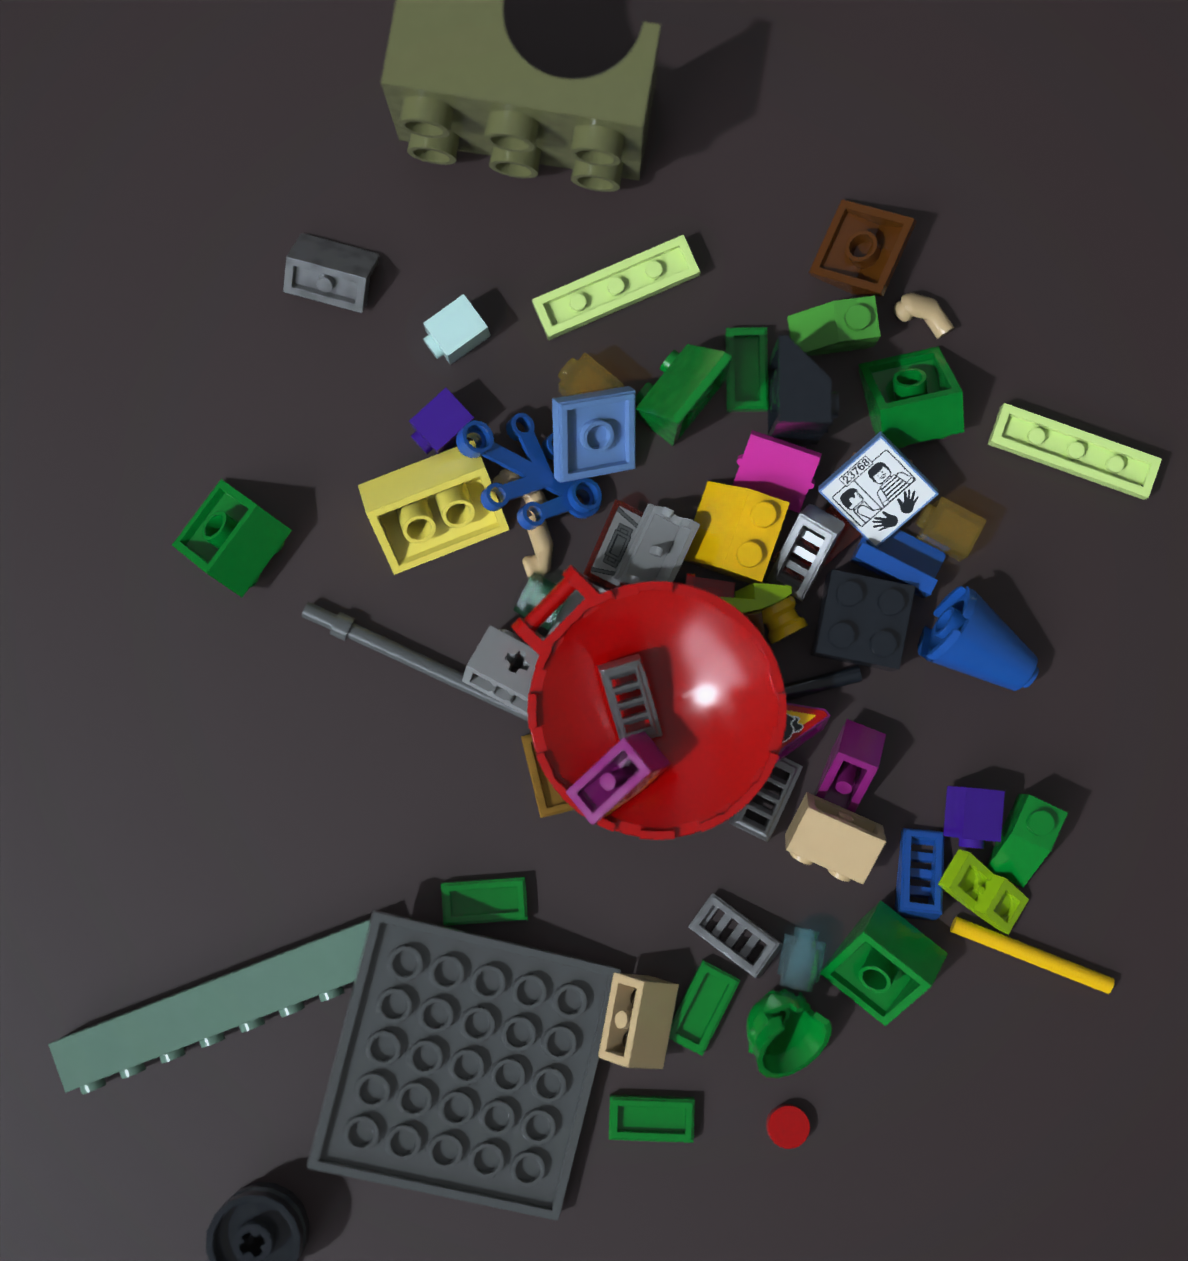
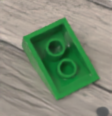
[636,344,732,446]

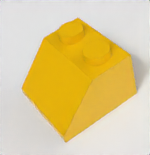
[683,481,790,584]

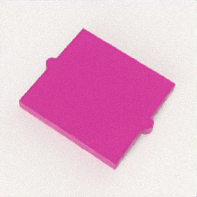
[732,430,822,513]

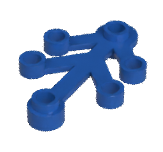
[456,413,602,530]

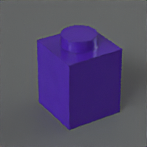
[409,387,475,454]
[943,786,1005,849]

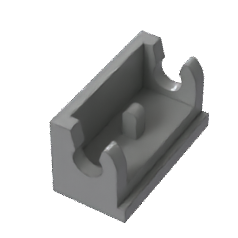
[613,503,701,585]

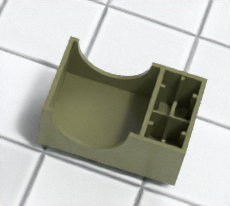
[381,0,661,192]

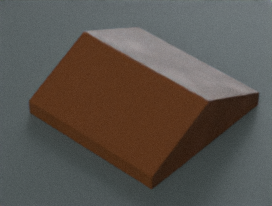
[809,199,917,297]

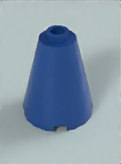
[918,586,1039,691]

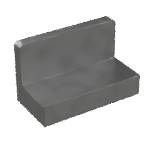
[283,234,379,313]

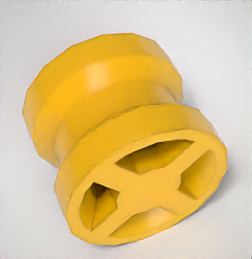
[761,596,808,644]

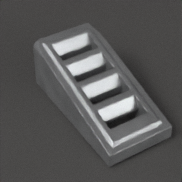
[766,504,845,601]
[598,653,663,740]
[728,757,803,842]
[688,893,784,978]

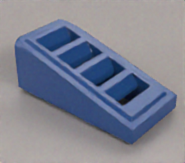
[895,828,944,921]

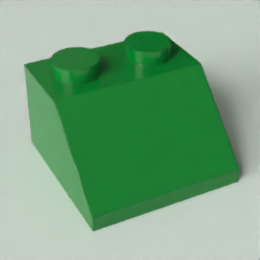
[858,347,964,448]
[172,479,292,597]
[819,900,948,1026]

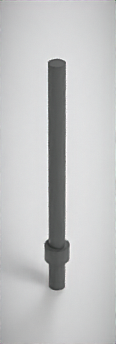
[301,602,528,721]

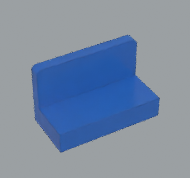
[850,529,946,599]

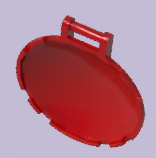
[511,565,787,840]

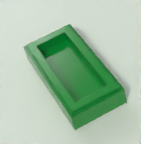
[725,327,768,412]
[441,877,528,926]
[669,959,741,1056]
[609,1094,695,1143]

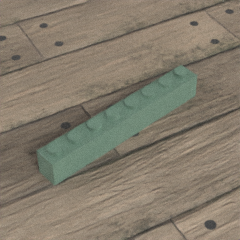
[48,918,371,1095]

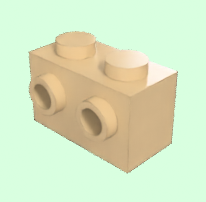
[785,792,886,884]
[598,973,679,1069]

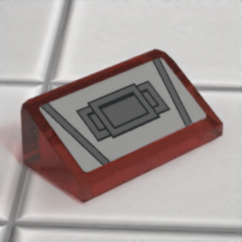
[583,499,643,590]

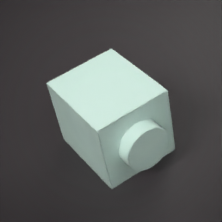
[423,294,490,365]

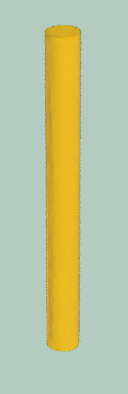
[950,916,1115,994]

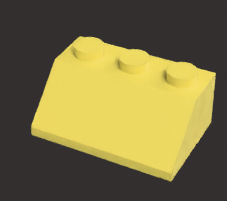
[358,440,510,575]

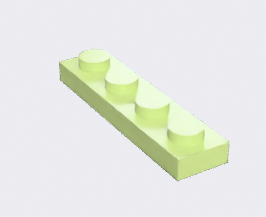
[532,234,700,340]
[988,403,1162,500]

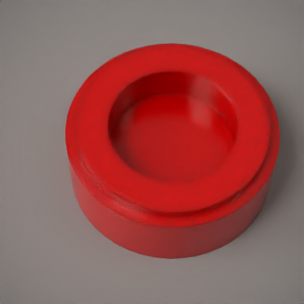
[766,1104,810,1149]

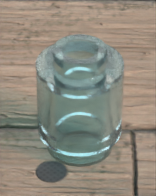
[777,927,827,992]

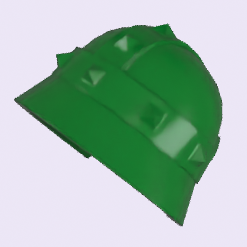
[746,989,832,1078]

